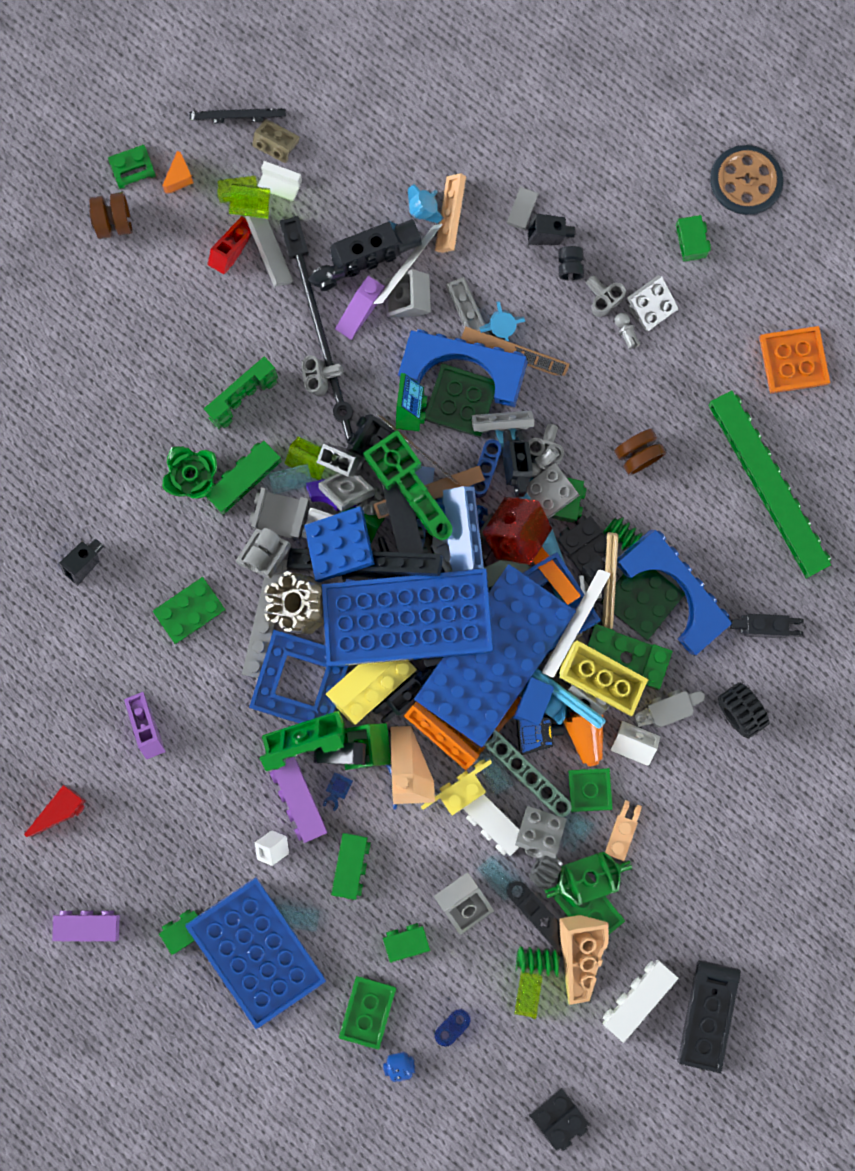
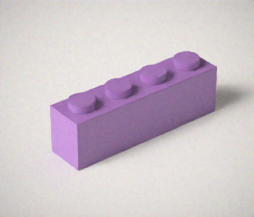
[270,757,328,843]

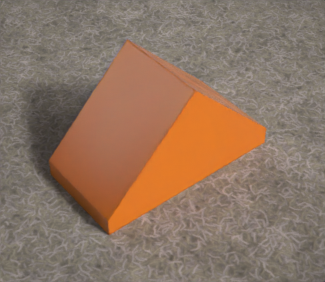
[162,151,194,194]

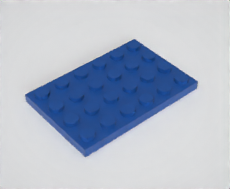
[185,877,326,1029]

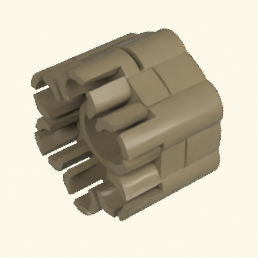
[264,572,324,635]

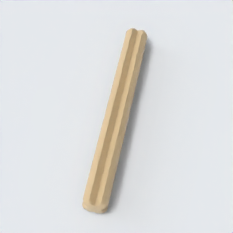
[602,533,618,629]

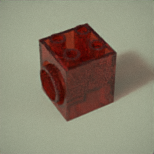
[483,497,552,565]

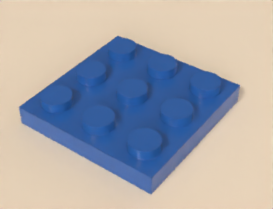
[304,506,374,583]

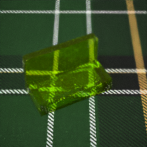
[217,176,259,203]
[229,184,270,219]
[284,437,333,480]
[514,971,543,1019]

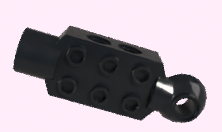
[308,219,422,291]

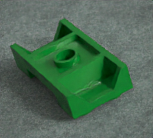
[204,356,278,430]
[588,624,673,690]
[259,711,345,771]

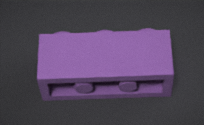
[52,910,120,941]

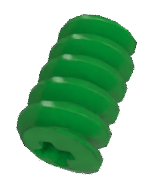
[603,516,643,550]
[516,946,560,977]

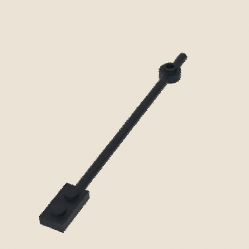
[279,216,353,440]

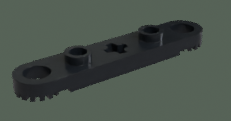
[189,108,287,124]
[506,880,563,958]

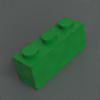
[331,833,371,900]

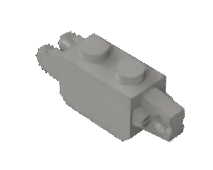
[634,689,705,728]

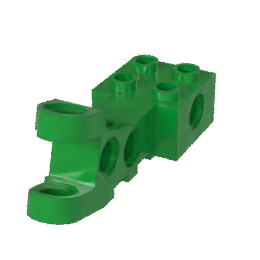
[364,430,452,540]

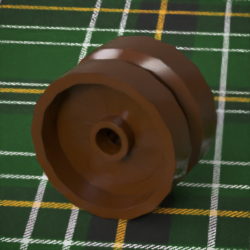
[614,428,667,476]

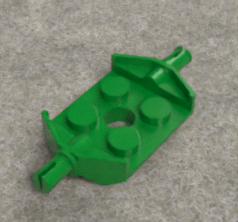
[545,852,632,907]

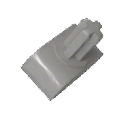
[586,276,626,317]
[302,355,343,396]
[528,424,564,466]

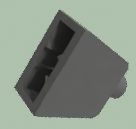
[316,444,365,477]

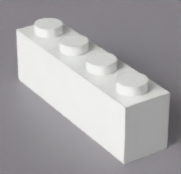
[459,794,519,856]
[602,960,679,1043]

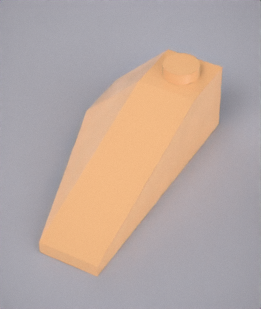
[391,726,435,804]
[560,915,609,1005]

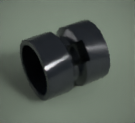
[558,246,584,280]

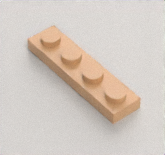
[435,173,466,253]

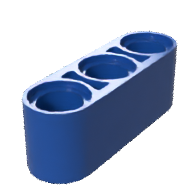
[471,439,502,498]

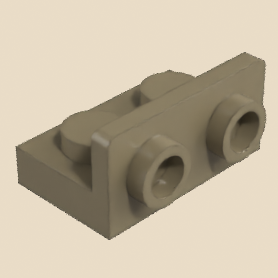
[252,119,300,163]

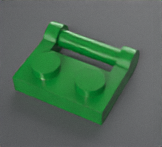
[108,144,156,190]

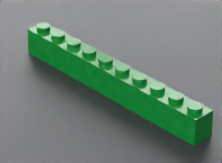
[708,390,831,579]

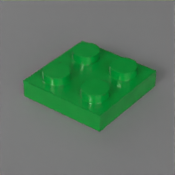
[568,768,613,812]

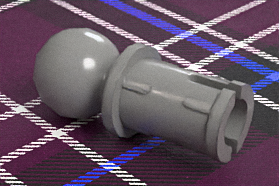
[615,313,640,350]
[532,446,560,478]

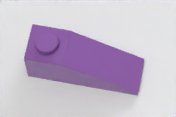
[335,276,385,340]
[124,692,165,760]

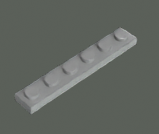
[242,559,288,678]

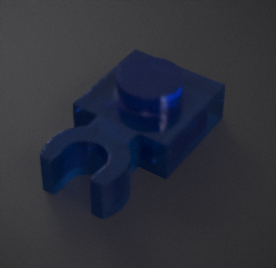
[323,772,353,811]

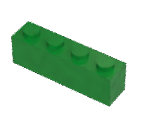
[206,441,282,515]

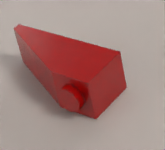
[207,216,253,274]
[24,785,86,837]

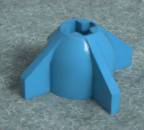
[408,184,444,223]
[479,301,525,342]
[545,694,568,725]

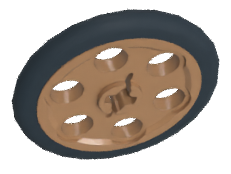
[710,145,784,215]

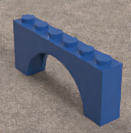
[398,330,527,408]
[617,530,732,655]

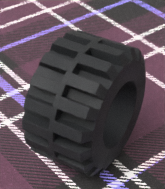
[718,682,770,739]

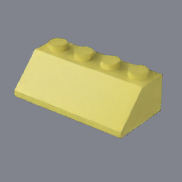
[560,640,648,716]
[326,660,417,725]

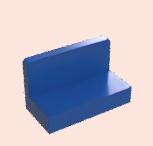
[513,677,554,725]

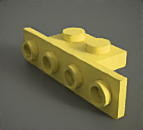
[421,759,492,815]

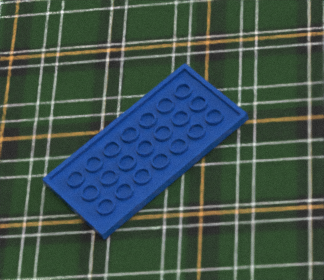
[414,564,576,747]
[322,569,493,667]

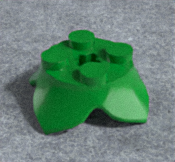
[162,446,217,499]

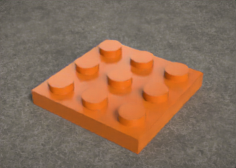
[759,326,830,394]

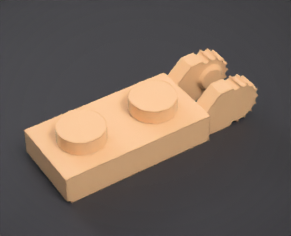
[605,800,642,861]

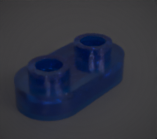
[435,1009,470,1047]

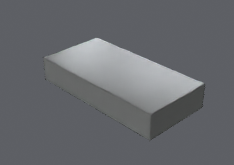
[507,187,539,230]

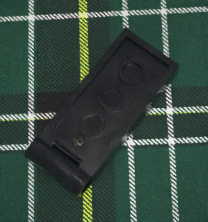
[677,960,741,1074]

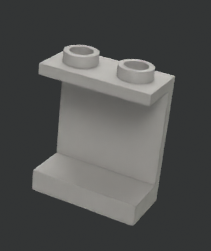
[249,487,310,541]

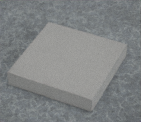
[319,473,375,511]

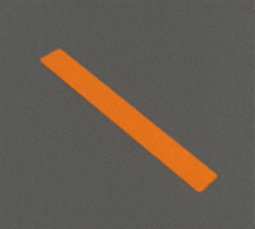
[506,517,581,604]

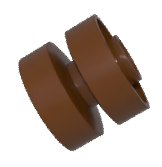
[89,192,133,239]

